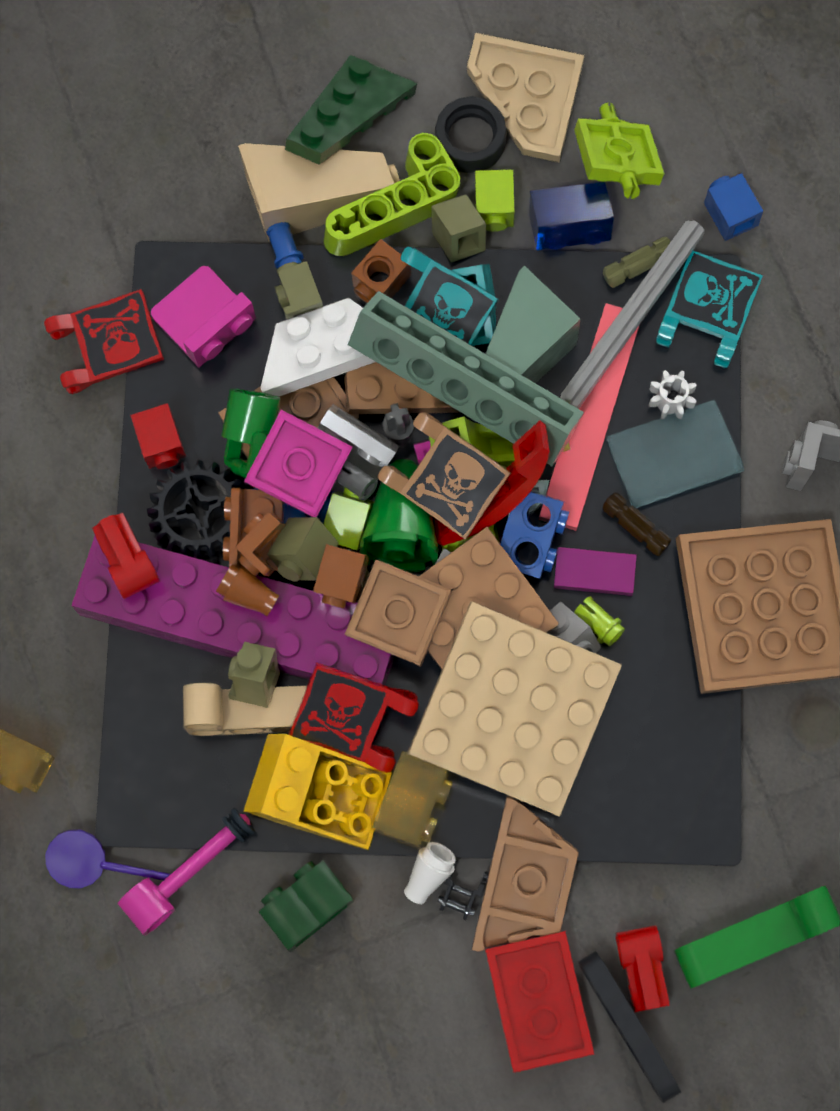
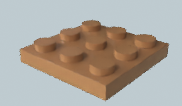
[418,527,559,670]

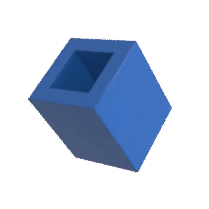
[704,173,763,241]

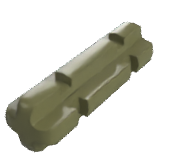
[603,237,671,287]

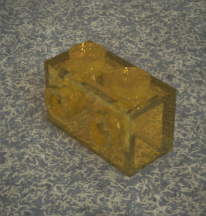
[0,729,55,794]
[372,751,453,849]

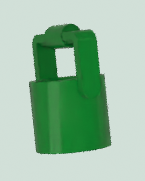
[221,389,281,478]

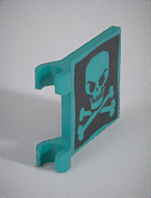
[401,247,499,346]
[656,251,763,368]

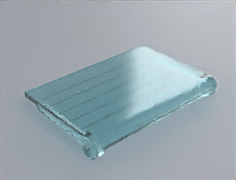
[606,400,744,509]

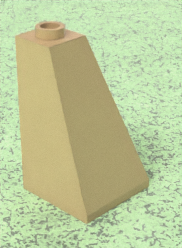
[238,143,400,242]

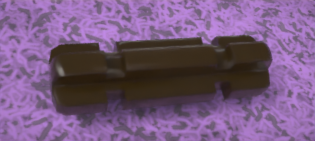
[602,492,671,556]

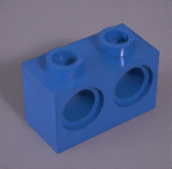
[500,491,570,579]

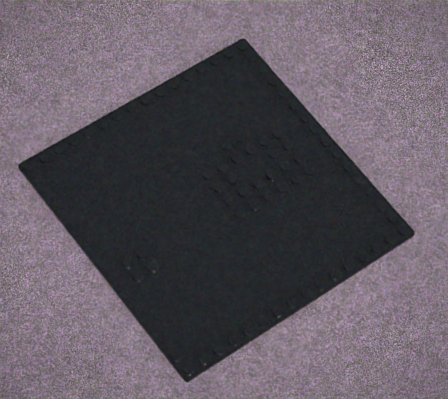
[95,241,742,866]

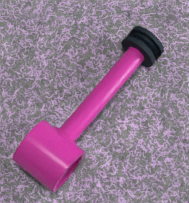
[118,808,255,936]

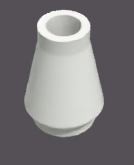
[404,842,456,904]

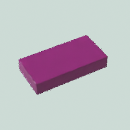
[554,547,637,596]

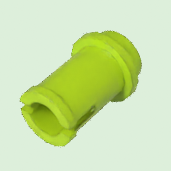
[574,596,625,646]

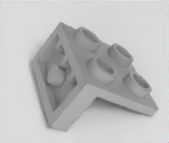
[318,404,399,493]

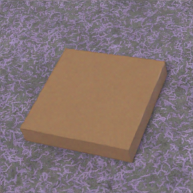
[345,560,452,666]

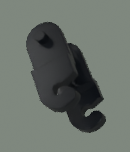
[437,860,489,921]

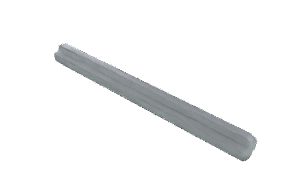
[560,220,705,409]

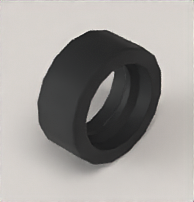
[435,96,506,173]

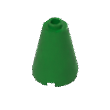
[359,459,439,573]

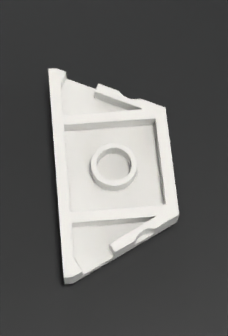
[261,298,375,397]

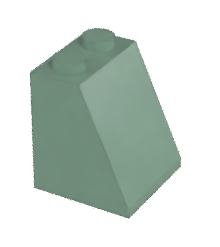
[486,266,580,384]

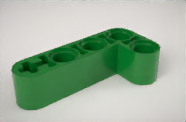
[673,885,840,989]

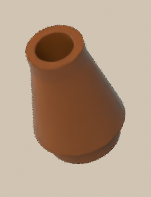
[216,564,279,616]

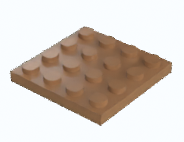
[676,519,840,694]

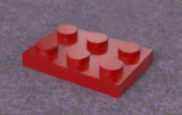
[485,931,594,1073]

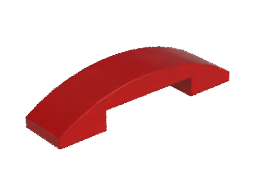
[434,420,550,546]

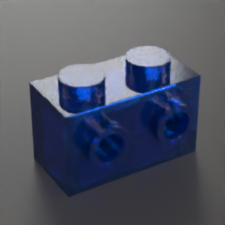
[529,182,614,250]

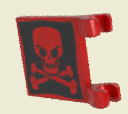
[44,289,164,394]
[288,662,419,773]

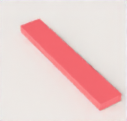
[539,303,639,531]

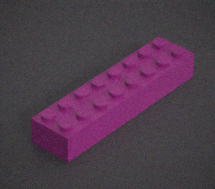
[71,535,395,686]

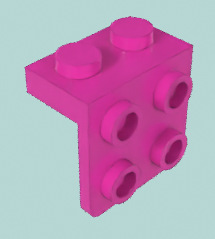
[151,266,256,368]

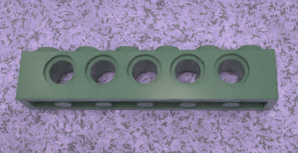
[347,291,584,466]

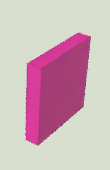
[244,410,353,517]

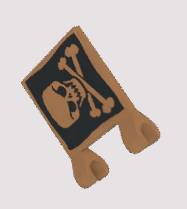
[378,413,511,539]

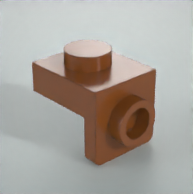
[235,512,286,576]

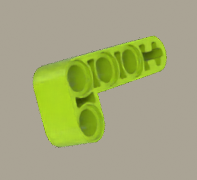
[323,133,460,256]

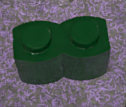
[258,861,354,952]

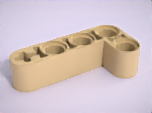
[183,683,307,736]

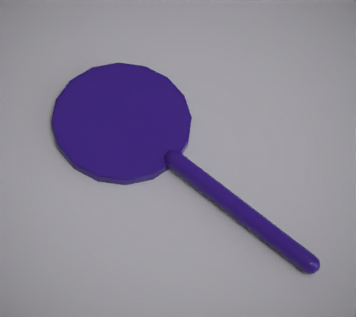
[45,830,171,888]

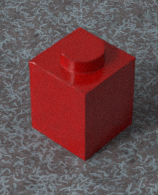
[130,403,186,469]

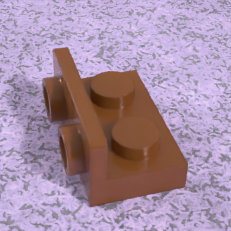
[223,488,285,570]

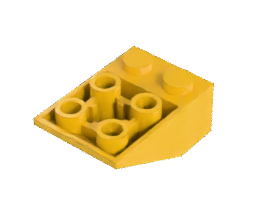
[244,734,392,850]

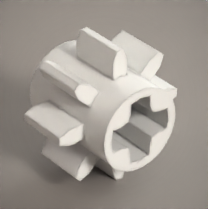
[649,370,697,420]

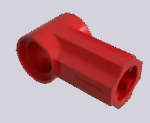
[92,513,161,599]
[615,925,670,1012]

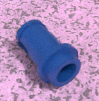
[266,222,304,269]

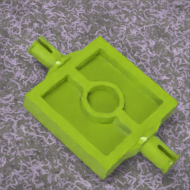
[574,103,664,199]

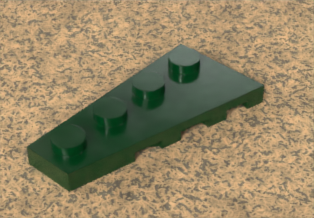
[285,55,417,165]

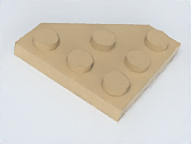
[467,33,584,162]

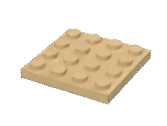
[408,602,622,816]

